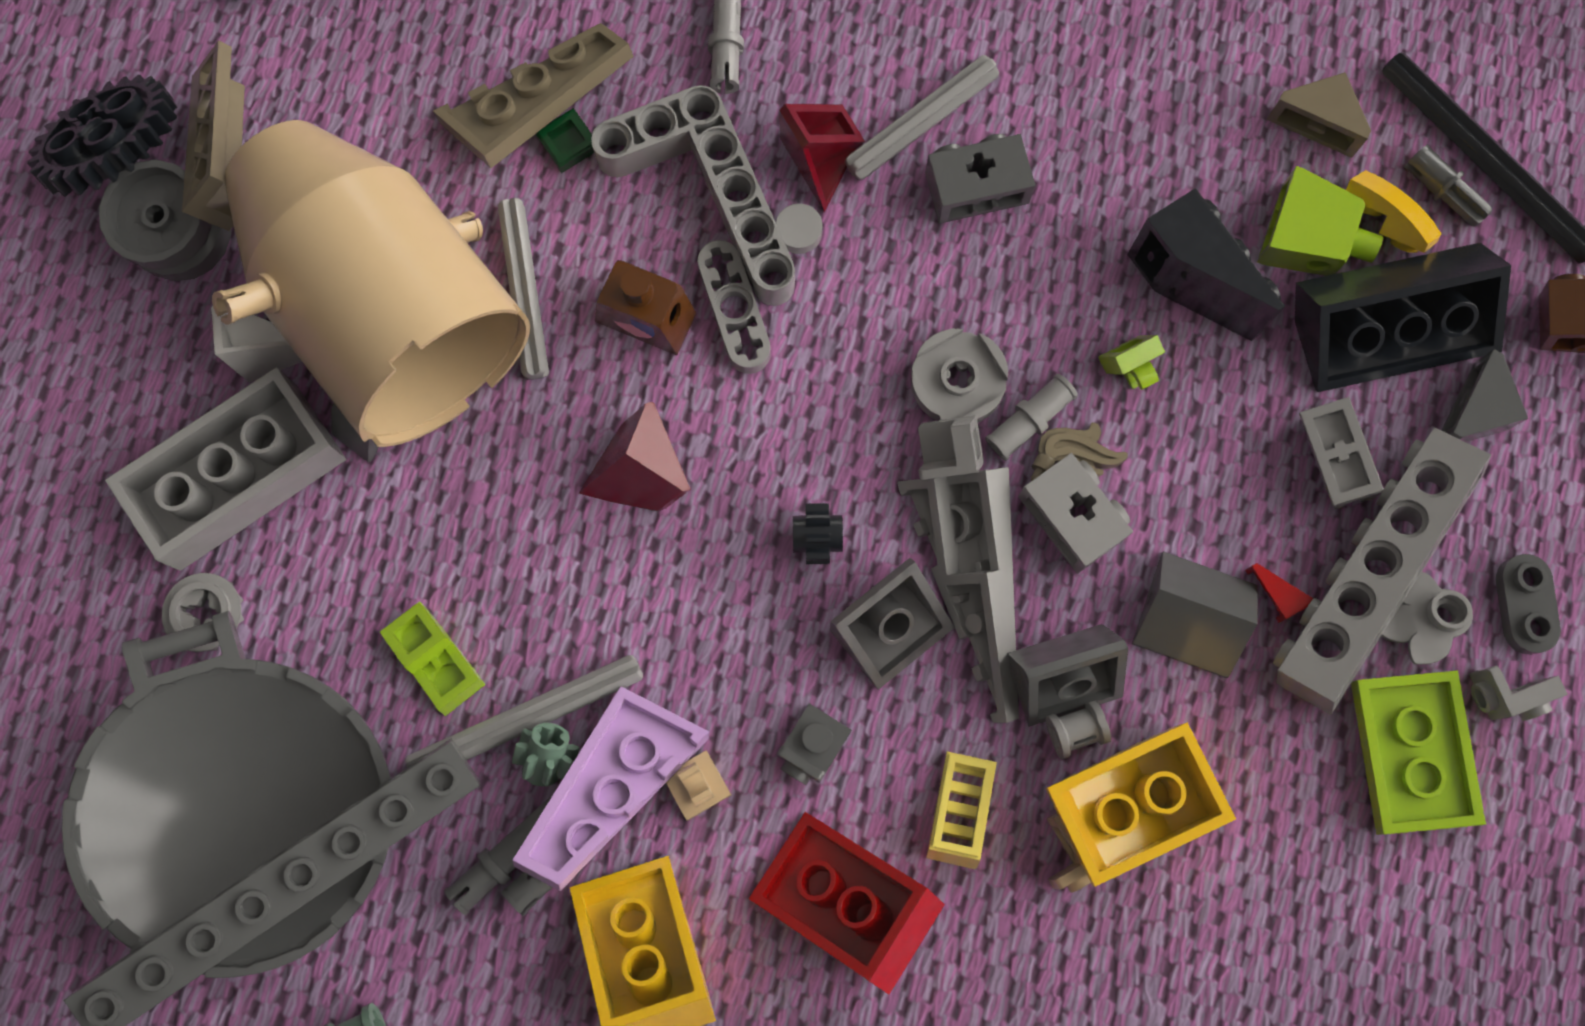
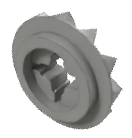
[162,573,244,653]

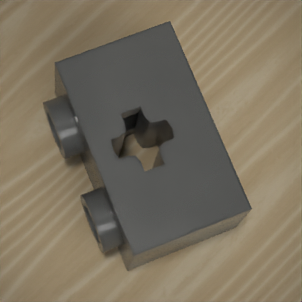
[925,134,1036,224]

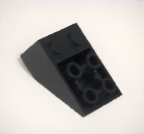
[1127,188,1285,341]

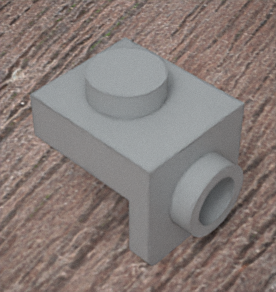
[1469,666,1568,721]

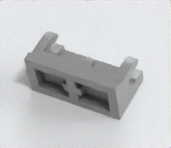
[1299,397,1384,509]

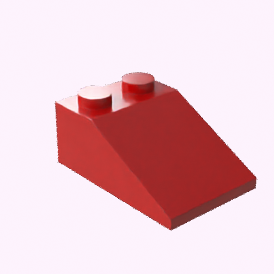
[749,812,945,995]

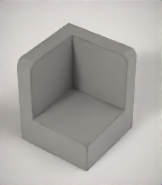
[918,415,984,480]

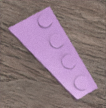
[513,686,709,891]

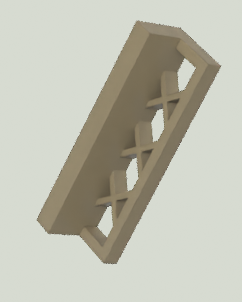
[182,40,245,231]

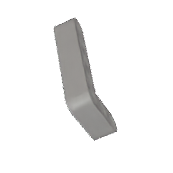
[591,85,795,306]

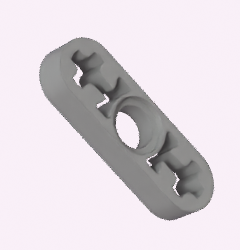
[698,240,771,374]

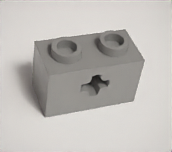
[1018,453,1133,574]

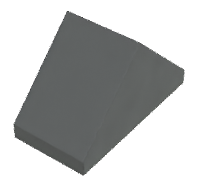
[1441,349,1528,442]

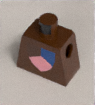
[595,260,696,355]

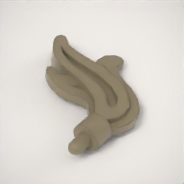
[1031,422,1128,481]

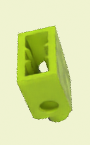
[1257,166,1383,276]

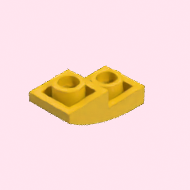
[1346,170,1442,253]

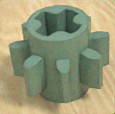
[512,723,579,787]

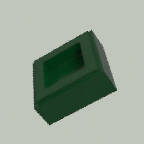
[535,108,594,173]

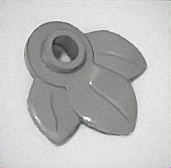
[1381,570,1473,665]

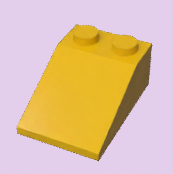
[1046,722,1236,887]
[570,856,716,1026]

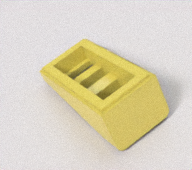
[926,751,997,869]

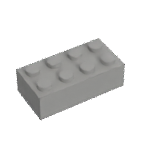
[105,367,347,571]

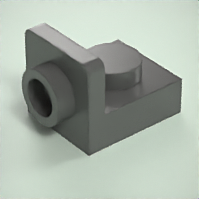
[777,703,852,785]

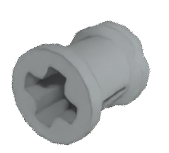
[1045,700,1111,760]

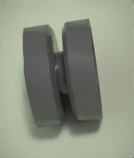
[99,159,231,281]

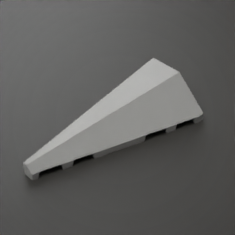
[898,467,1019,723]

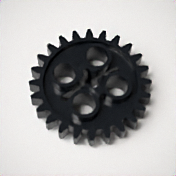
[27,75,178,197]

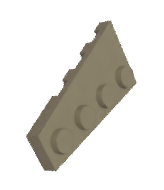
[433,23,634,168]

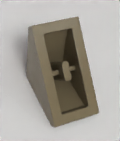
[1266,72,1371,158]

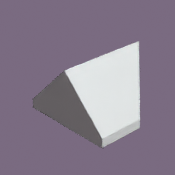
[211,306,302,382]

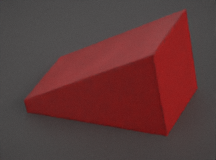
[1245,563,1313,623]

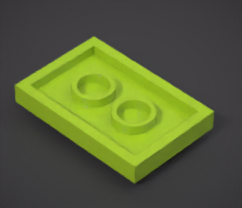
[1351,670,1486,835]

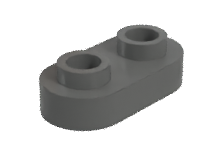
[1496,554,1561,655]

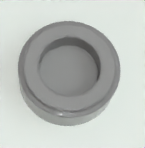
[776,204,823,254]

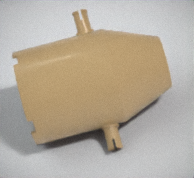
[212,120,530,447]

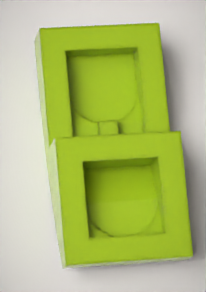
[380,601,486,716]

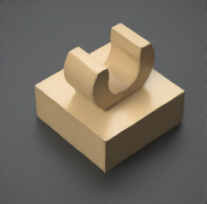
[666,750,731,821]

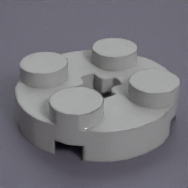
[911,328,1008,422]

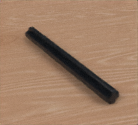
[1382,52,1585,263]

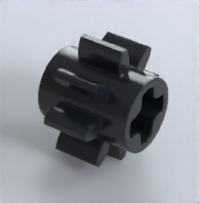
[793,503,843,564]

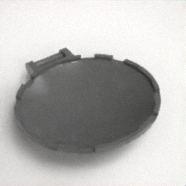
[62,611,391,978]

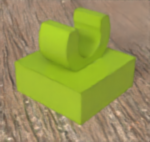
[1098,335,1165,390]

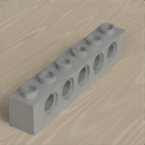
[1273,427,1491,715]

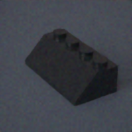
[1295,243,1511,392]

